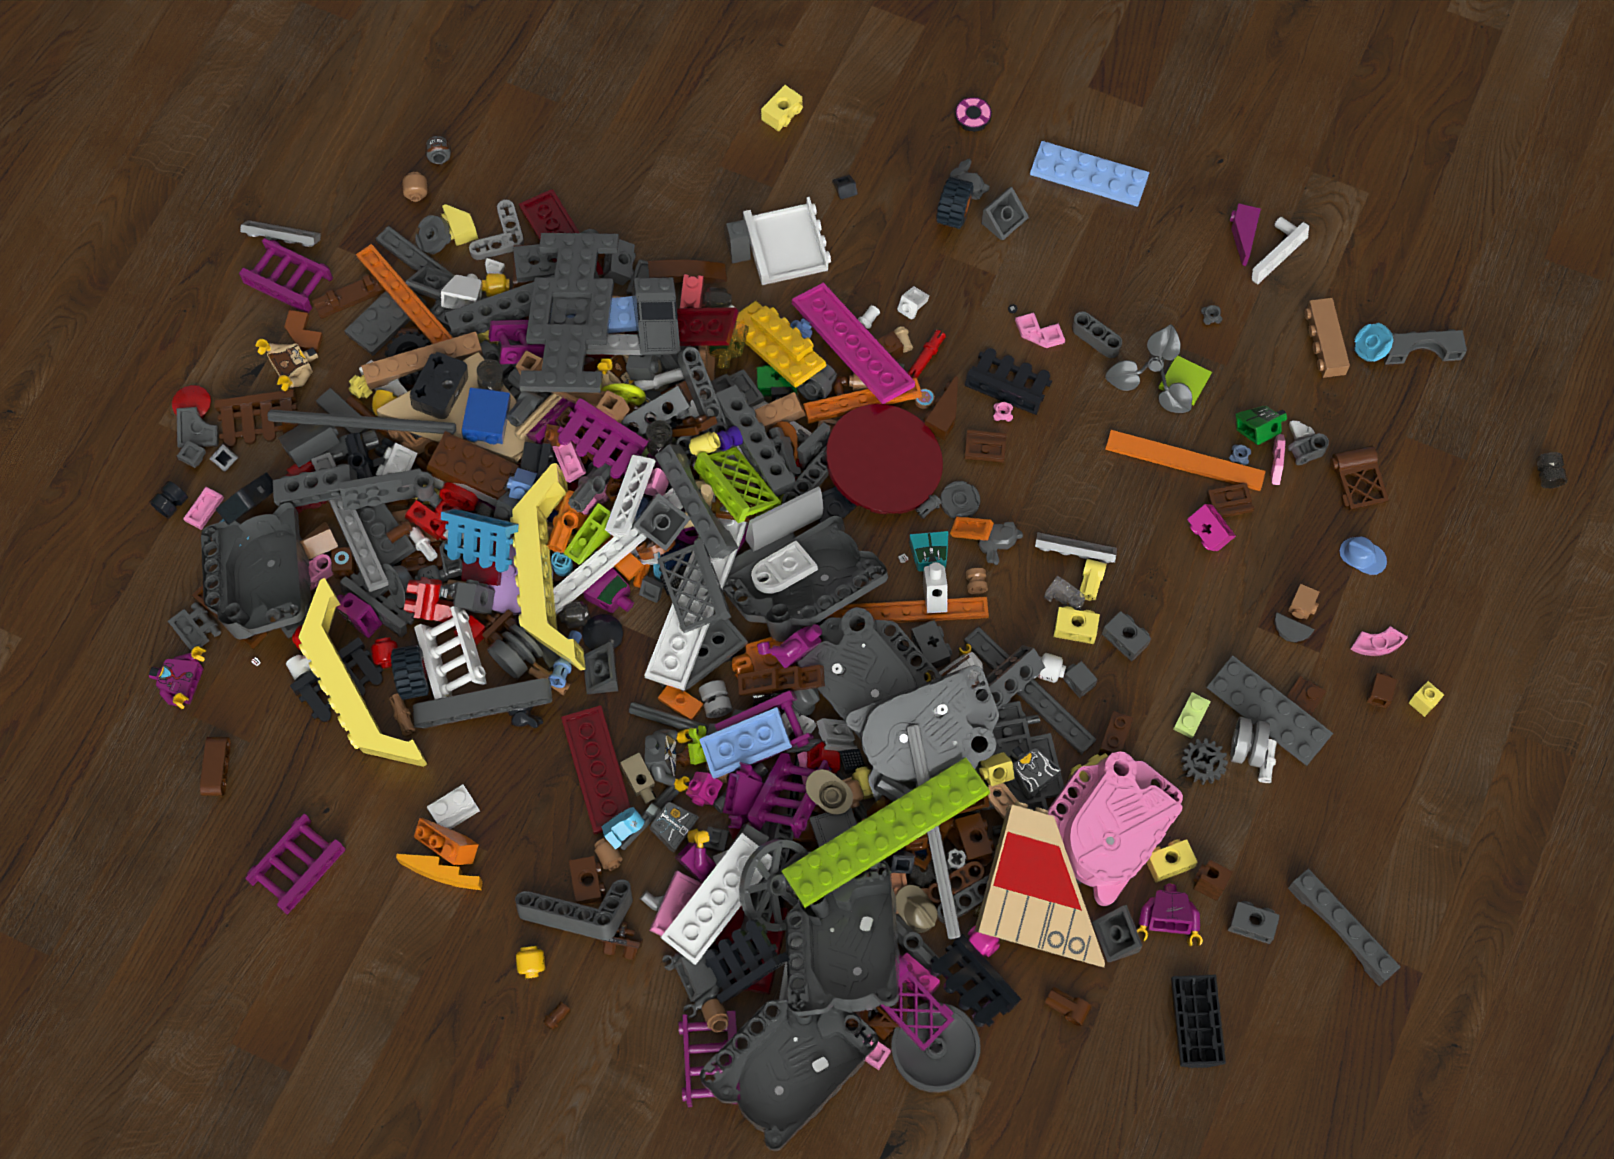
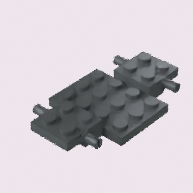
[972,701,1064,835]

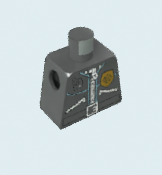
[645,802,699,853]

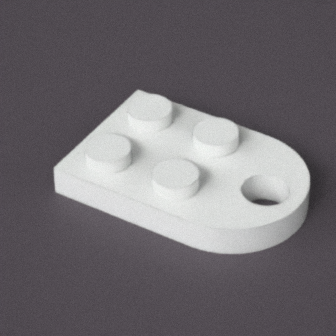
[751,541,818,593]

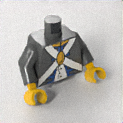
[645,729,691,792]

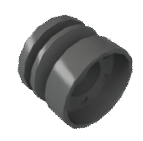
[487,624,543,679]

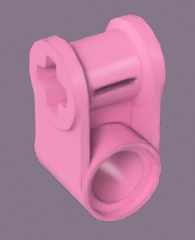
[309,554,334,590]

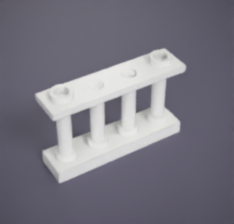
[414,606,487,700]

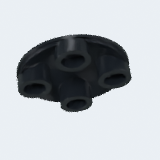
[582,614,623,650]

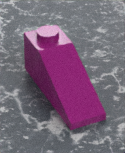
[1230,203,1261,266]

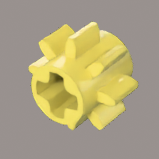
[348,375,373,399]

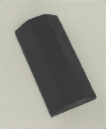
[1171,975,1226,1068]

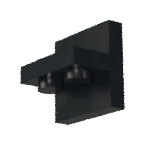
[520,442,561,483]

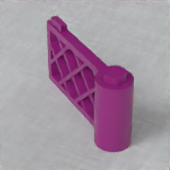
[880,955,954,1051]

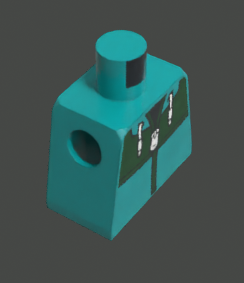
[909,531,948,571]

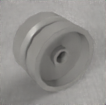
[1230,717,1270,768]

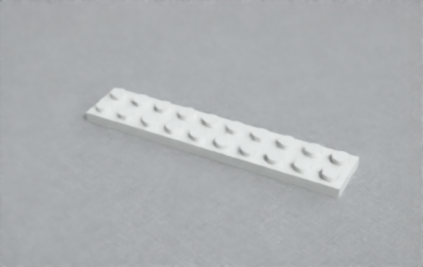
[645,495,751,690]

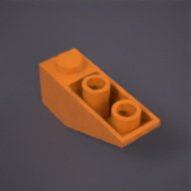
[414,818,479,865]

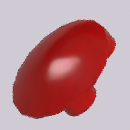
[172,385,211,419]

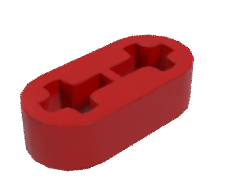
[439,482,478,511]

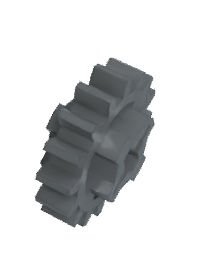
[1181,738,1228,785]

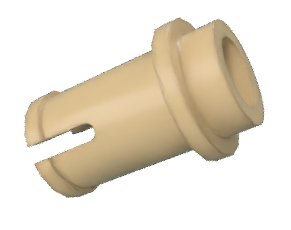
[894,326,913,353]

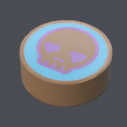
[915,388,935,409]

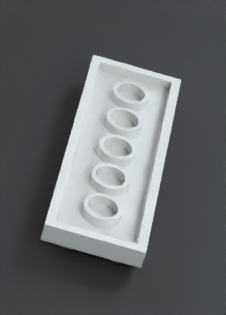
[661,833,772,965]

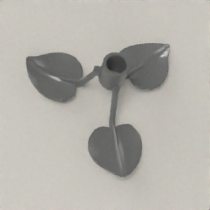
[1105,324,1192,413]

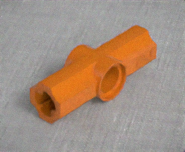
[546,490,579,553]

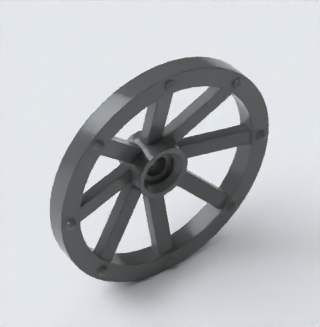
[739,839,809,931]

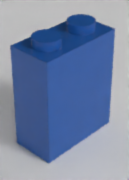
[462,388,511,445]

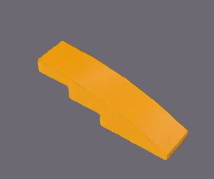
[396,854,483,890]

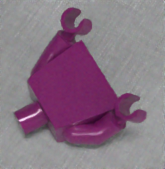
[757,624,822,669]
[723,762,765,829]

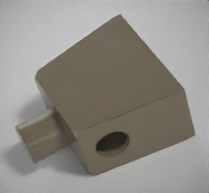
[620,753,657,804]

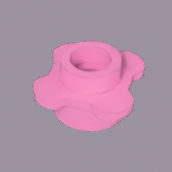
[993,402,1013,422]

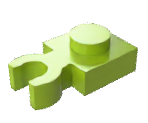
[688,725,707,765]

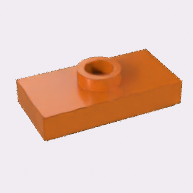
[950,517,994,541]
[658,685,704,720]

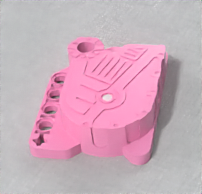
[1048,751,1183,906]

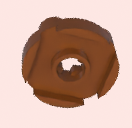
[636,538,676,560]

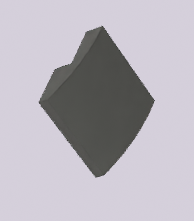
[711,369,764,411]

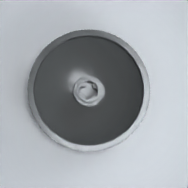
[892,1003,980,1092]

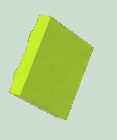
[1159,356,1212,405]

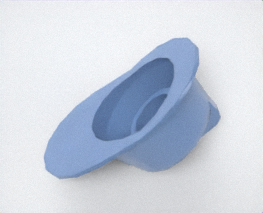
[1340,537,1387,575]

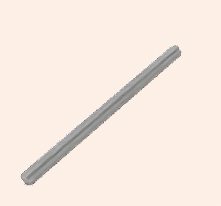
[907,725,961,939]

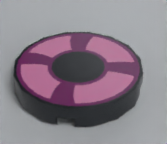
[955,97,992,132]

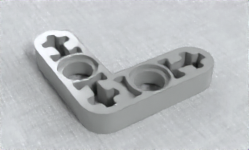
[469,200,524,260]

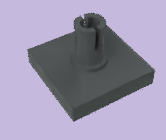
[796,422,831,471]

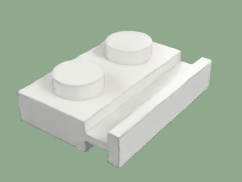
[427,785,480,829]

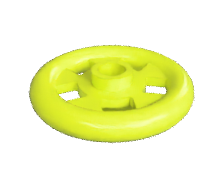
[601,383,646,406]

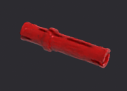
[907,330,946,378]

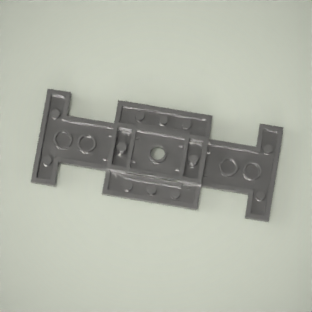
[519,233,619,393]

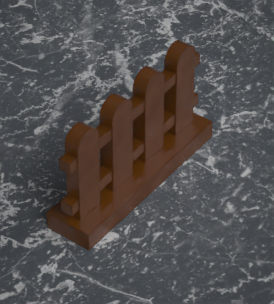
[214,389,299,448]

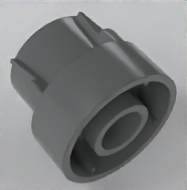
[797,364,837,401]

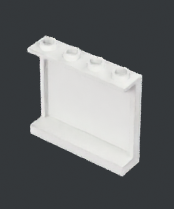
[743,197,831,285]

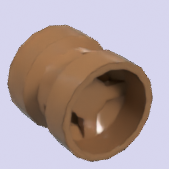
[966,568,988,594]

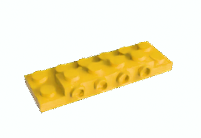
[733,301,826,388]

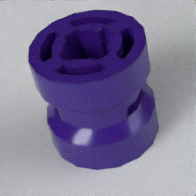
[716,426,743,452]

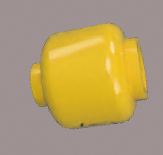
[482,273,509,297]
[516,946,545,978]

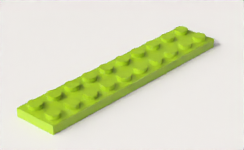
[782,758,990,908]

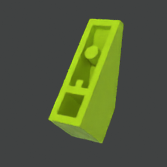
[564,503,612,565]

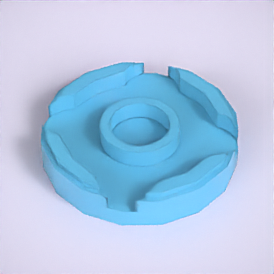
[1354,323,1393,362]

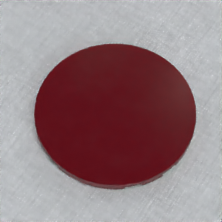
[825,404,943,515]

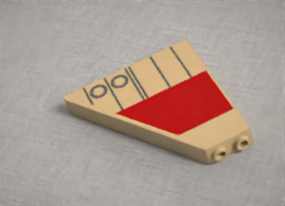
[975,801,1105,967]

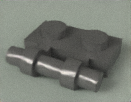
[168,602,221,652]

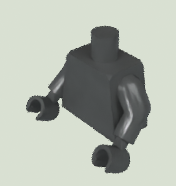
[662,952,730,1018]

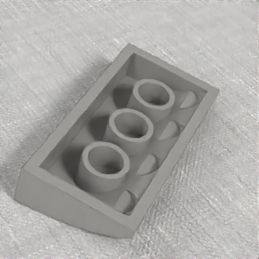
[745,486,823,552]

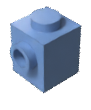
[507,468,537,500]

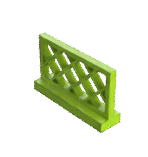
[694,447,781,523]

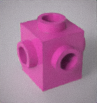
[686,772,723,806]

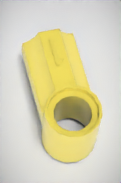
[1079,558,1107,601]

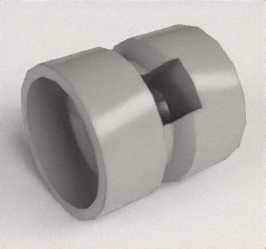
[699,680,733,718]

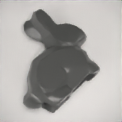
[949,159,989,200]
[978,522,1023,565]

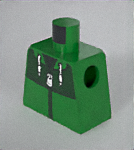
[1236,406,1287,445]

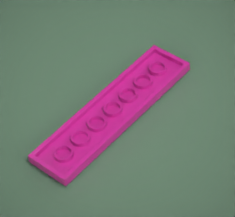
[792,282,915,404]

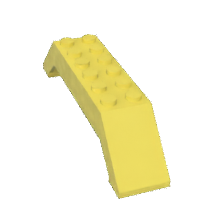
[510,463,586,670]
[298,578,427,767]

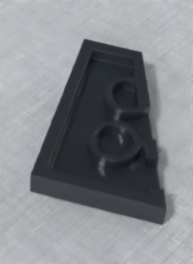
[818,487,857,524]

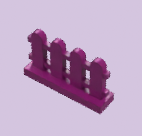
[557,398,649,479]

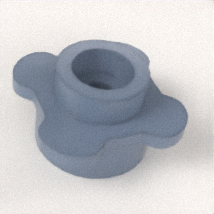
[1229,445,1251,465]

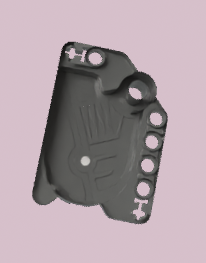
[201,503,312,640]

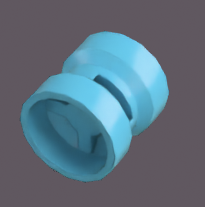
[551,552,573,577]

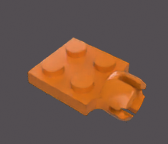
[732,637,796,679]

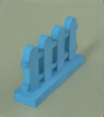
[441,509,519,572]

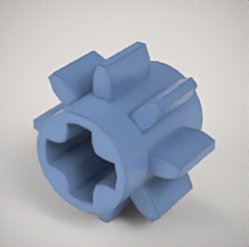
[790,318,812,339]

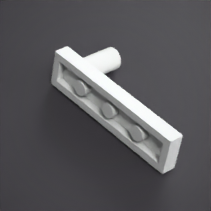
[1252,217,1309,284]

